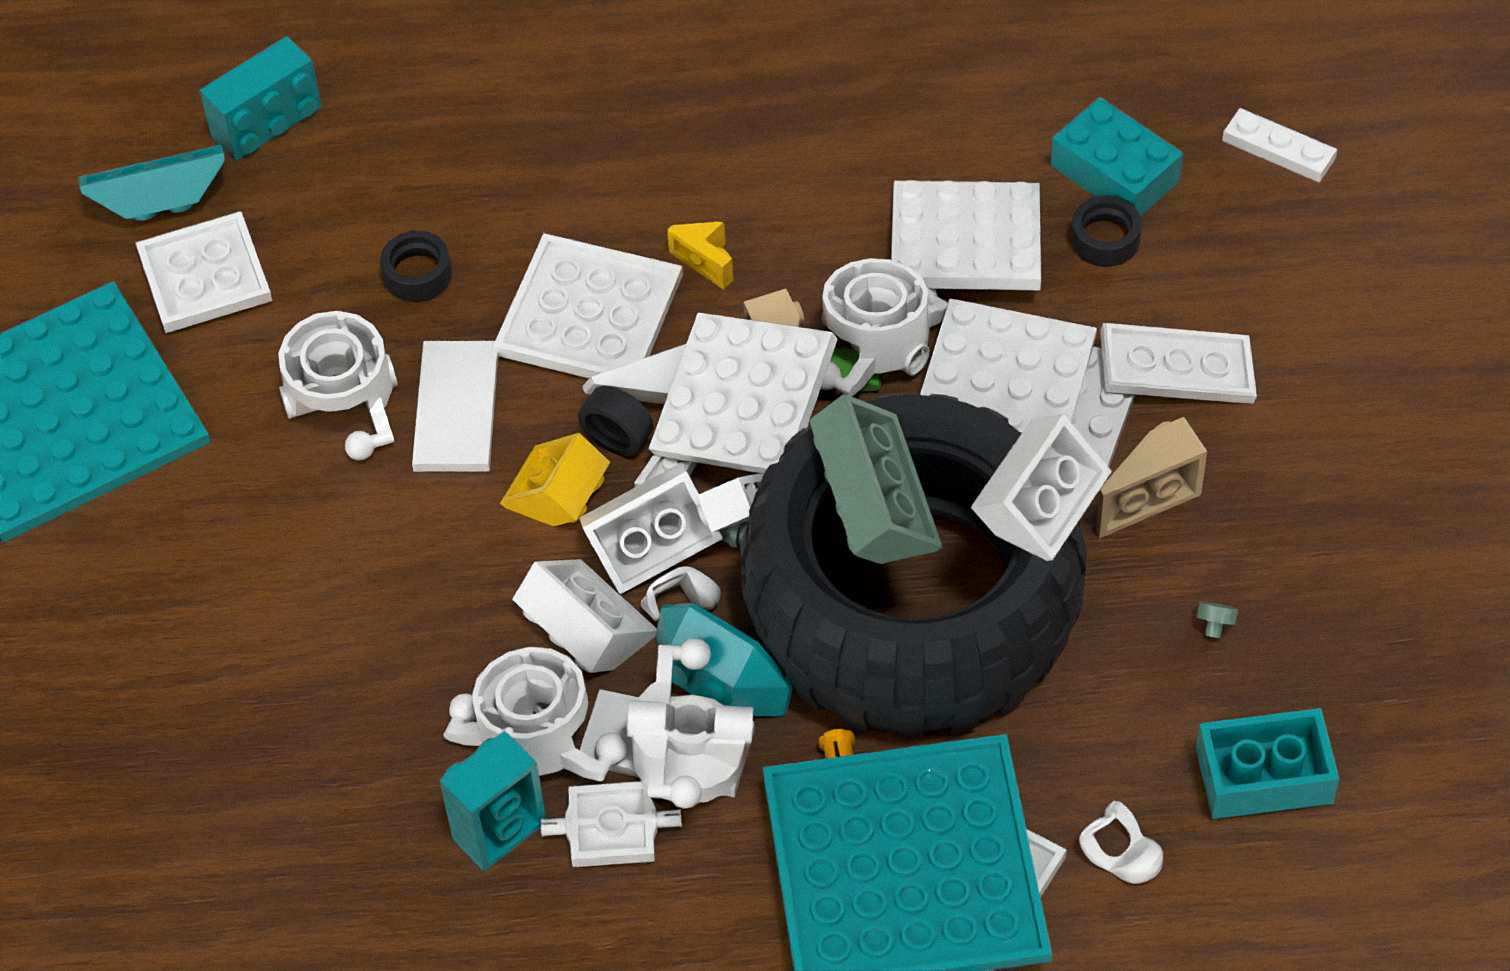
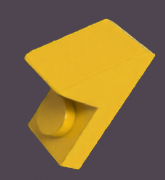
[667,222,733,290]

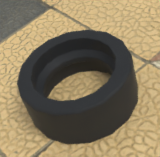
[1071,196,1142,267]
[380,230,453,302]
[578,386,654,456]

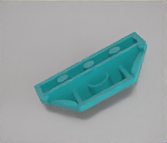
[79,144,225,221]
[656,603,793,716]

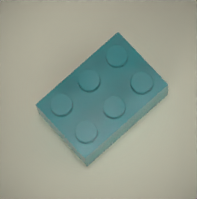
[199,36,322,161]
[1051,97,1184,217]
[1196,708,1339,819]
[440,730,546,872]

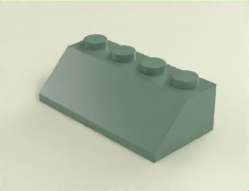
[809,394,942,564]

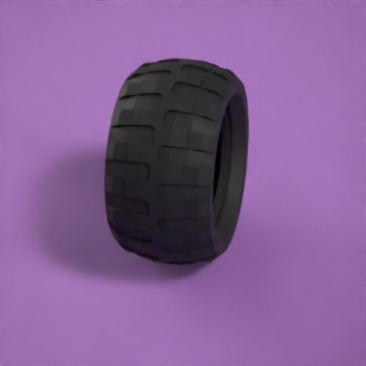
[740,393,1087,738]

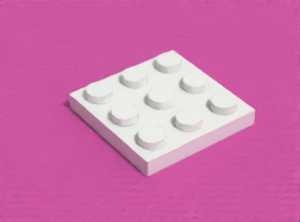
[136,211,272,333]

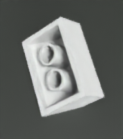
[971,414,1112,561]
[579,462,723,594]
[512,559,657,673]

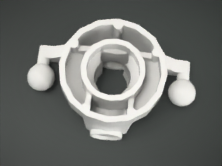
[821,258,948,397]
[279,311,398,461]
[627,638,753,809]
[443,647,628,781]

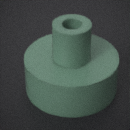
[1196,601,1238,638]

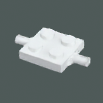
[541,782,682,867]

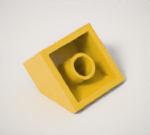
[500,433,610,527]

